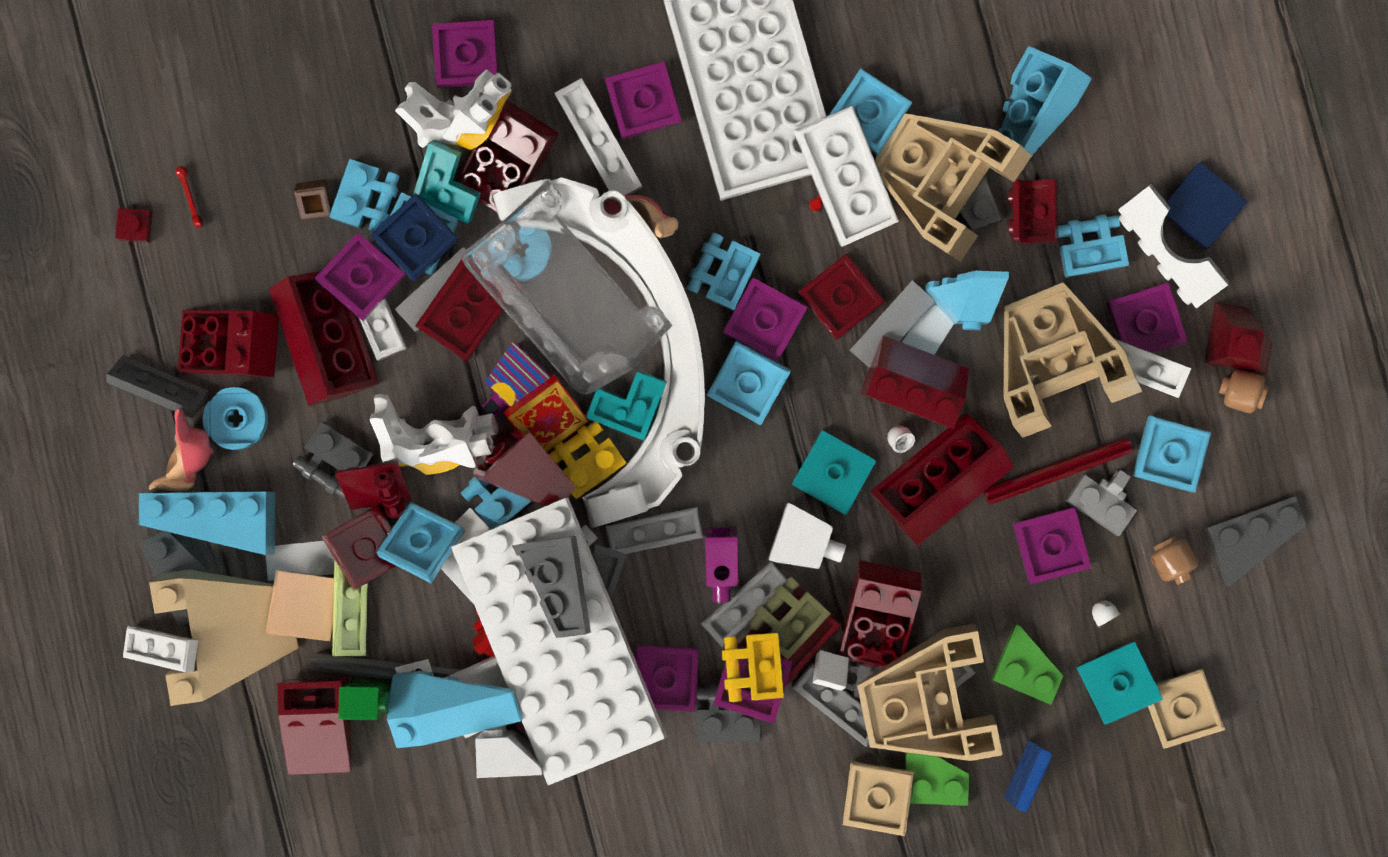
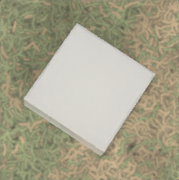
[813,650,849,691]

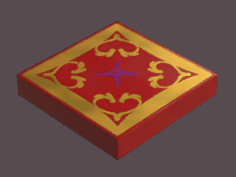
[504,374,590,453]

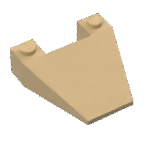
[875,113,1032,262]
[1004,282,1142,438]
[149,569,299,706]
[857,623,1003,761]

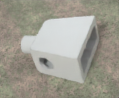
[768,503,846,569]

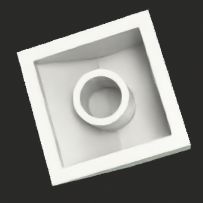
[475,725,543,778]

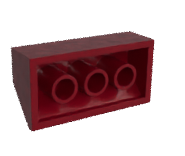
[269,271,379,406]
[870,413,1014,546]

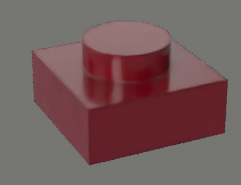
[115,208,153,243]

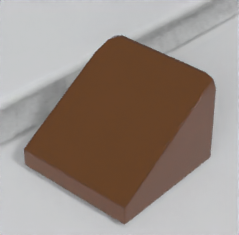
[294,179,331,220]

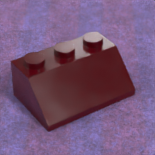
[860,335,970,429]

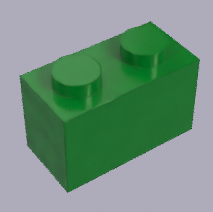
[338,680,391,720]

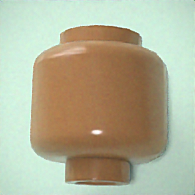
[1219,369,1269,414]
[1150,536,1199,585]

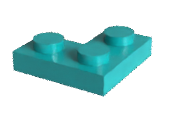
[413,140,481,224]
[586,370,667,441]

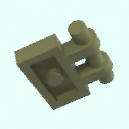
[748,577,831,660]

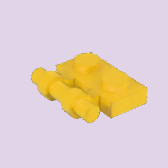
[548,421,627,500]
[722,633,784,702]

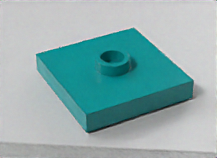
[791,430,876,515]
[1076,641,1163,725]

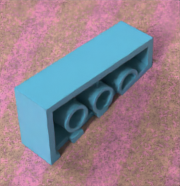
[139,492,275,555]

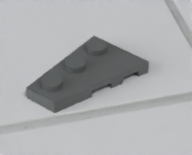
[512,536,591,638]

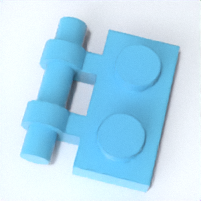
[329,159,400,233]
[1058,214,1129,278]
[686,233,760,311]
[460,476,532,529]

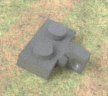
[1065,470,1137,536]

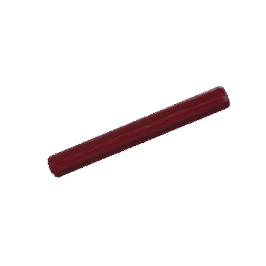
[984,438,1133,504]

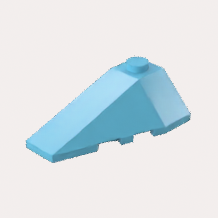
[997,46,1092,155]
[924,271,1009,330]
[387,671,523,748]

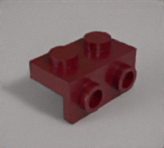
[1009,179,1058,245]

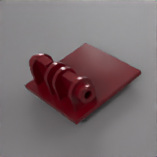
[335,462,412,519]

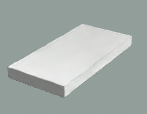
[794,106,899,247]

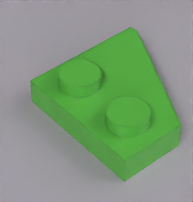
[991,624,1063,705]
[905,752,969,806]

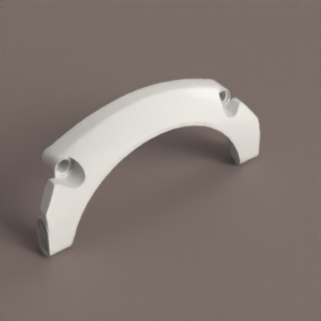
[493,177,705,528]

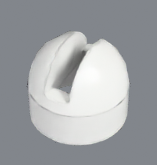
[887,425,915,453]
[1092,600,1120,627]

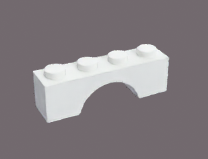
[1118,184,1229,308]

